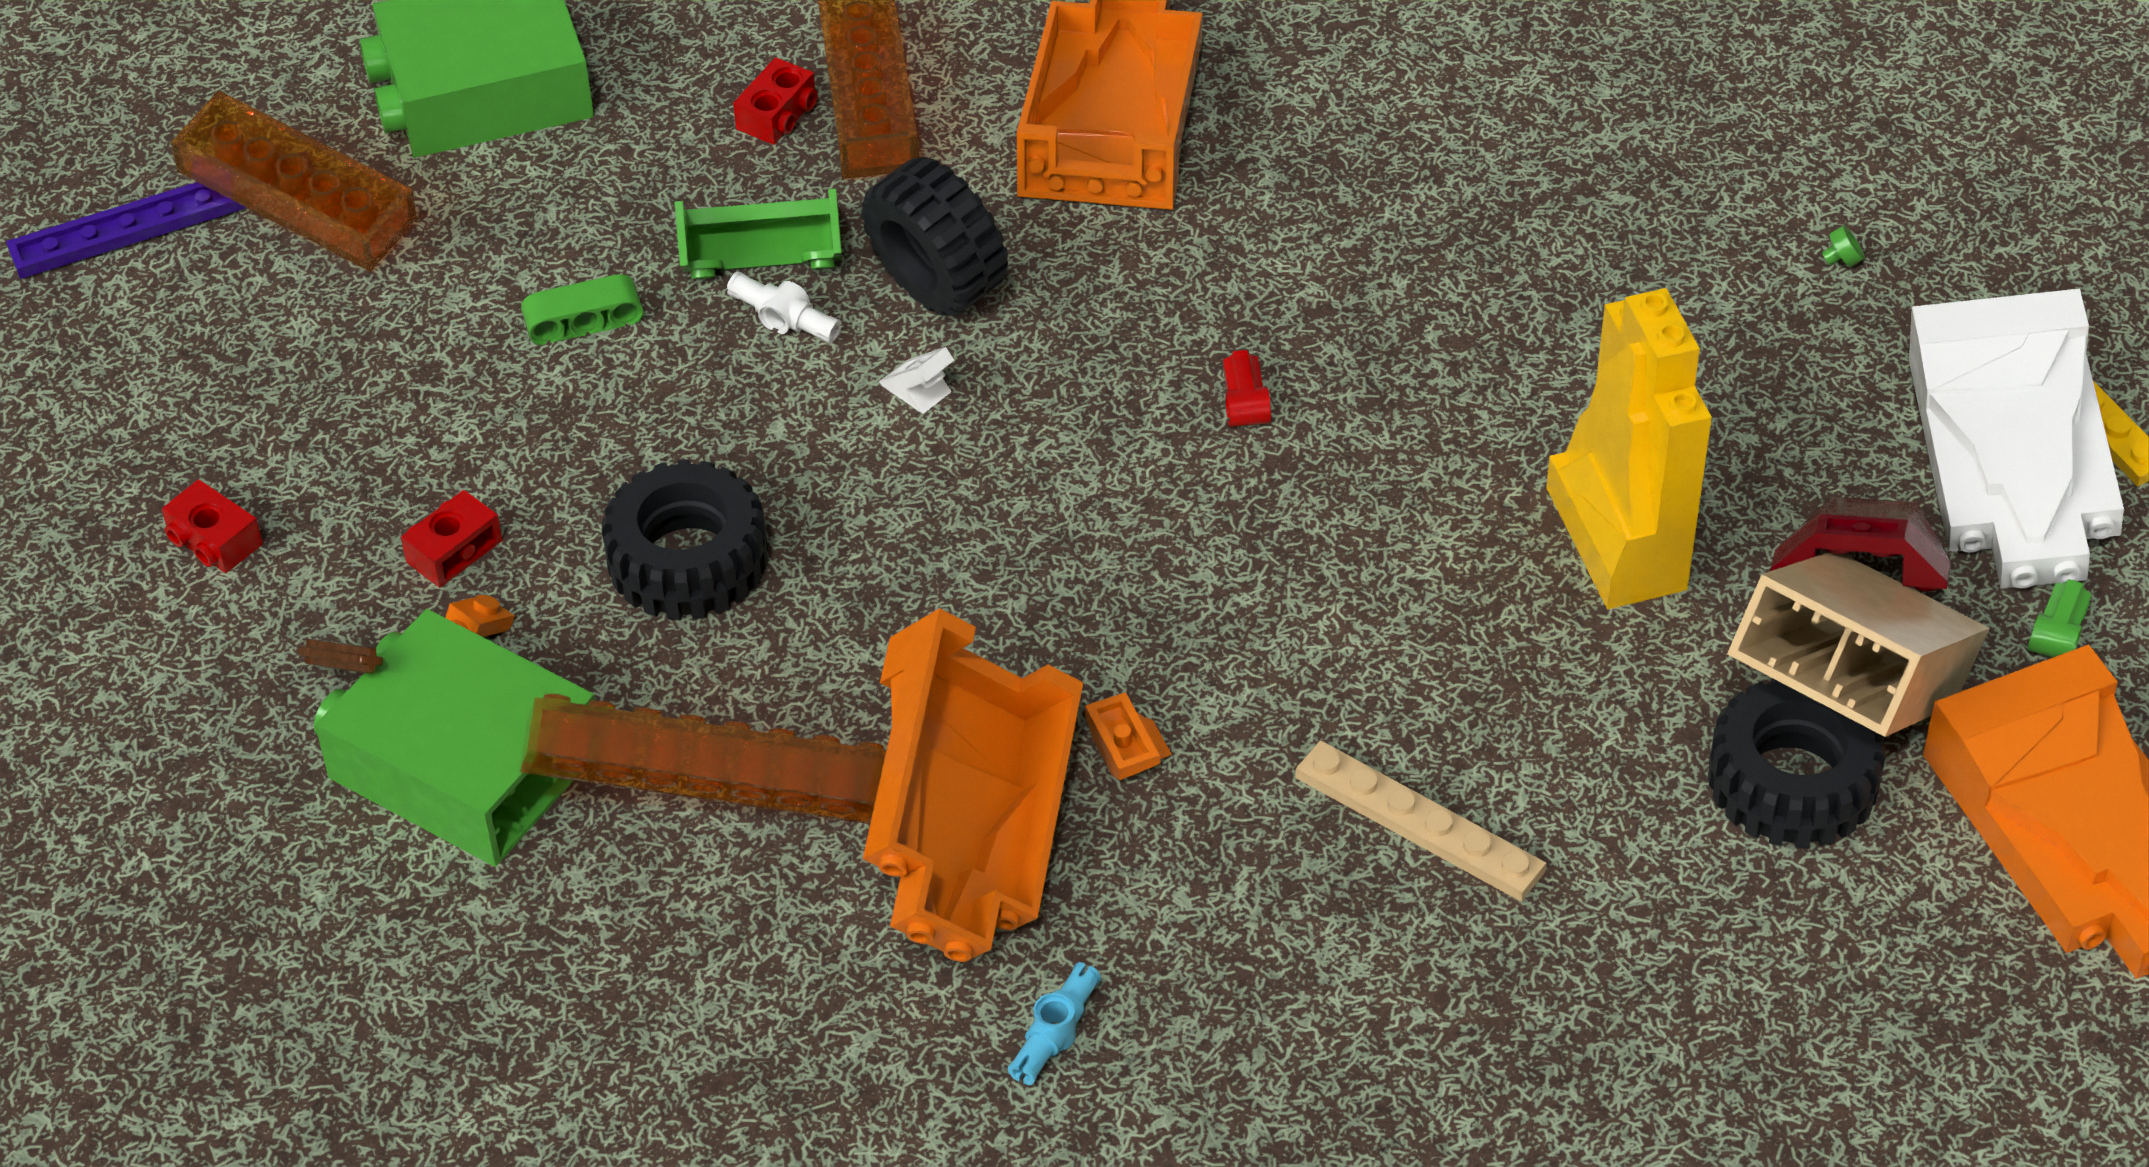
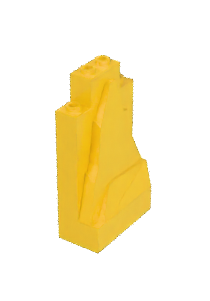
[1546,288,1712,610]

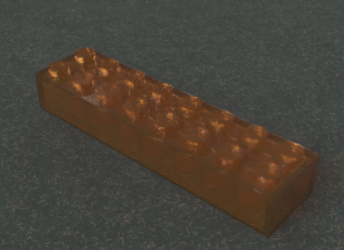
[520,694,886,824]

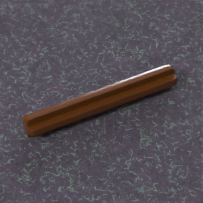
[298,639,383,674]

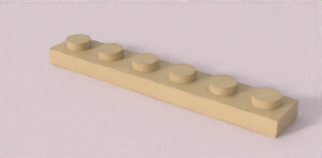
[1295,740,1547,902]

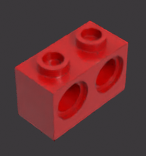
[733,57,818,145]

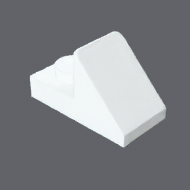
[879,347,954,414]

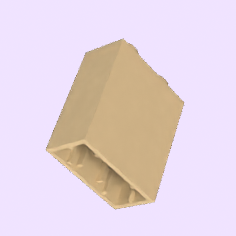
[1727,552,1990,737]

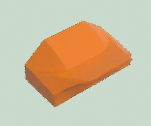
[1085,692,1172,780]

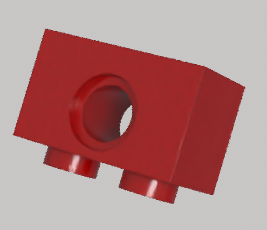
[161,479,263,574]
[401,490,503,588]

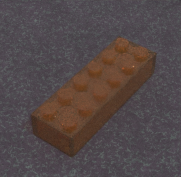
[817,0,919,179]
[171,90,417,272]

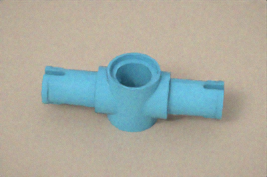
[1008,962,1101,1085]

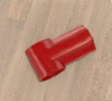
[1223,350,1271,427]

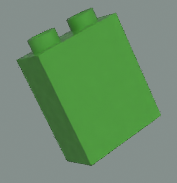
[359,0,594,158]
[314,608,603,867]

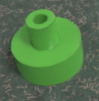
[1822,225,1865,267]

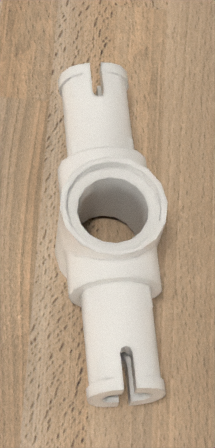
[727,271,841,344]

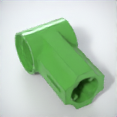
[2027,579,2092,658]

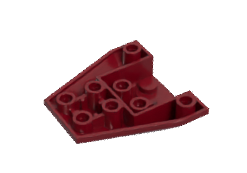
[1770,496,1951,591]

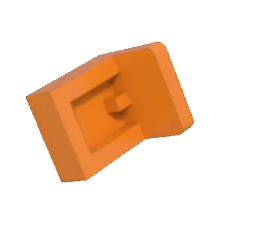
[445,595,515,637]

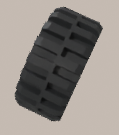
[861,157,1008,316]
[602,460,768,620]
[1708,678,1886,848]

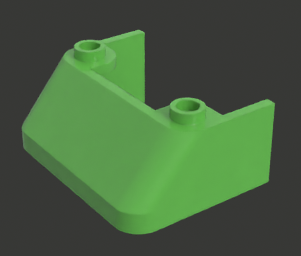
[675,189,842,279]

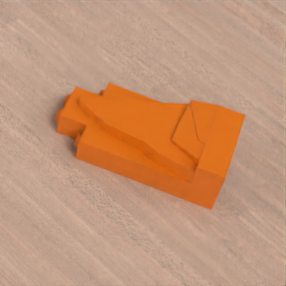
[1016,0,1203,210]
[863,608,1083,962]
[1923,644,2149,979]

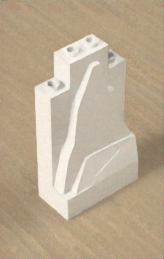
[1909,289,2124,589]

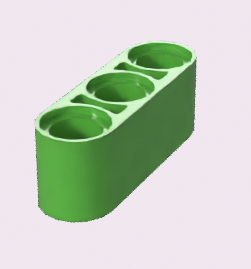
[521,274,644,345]

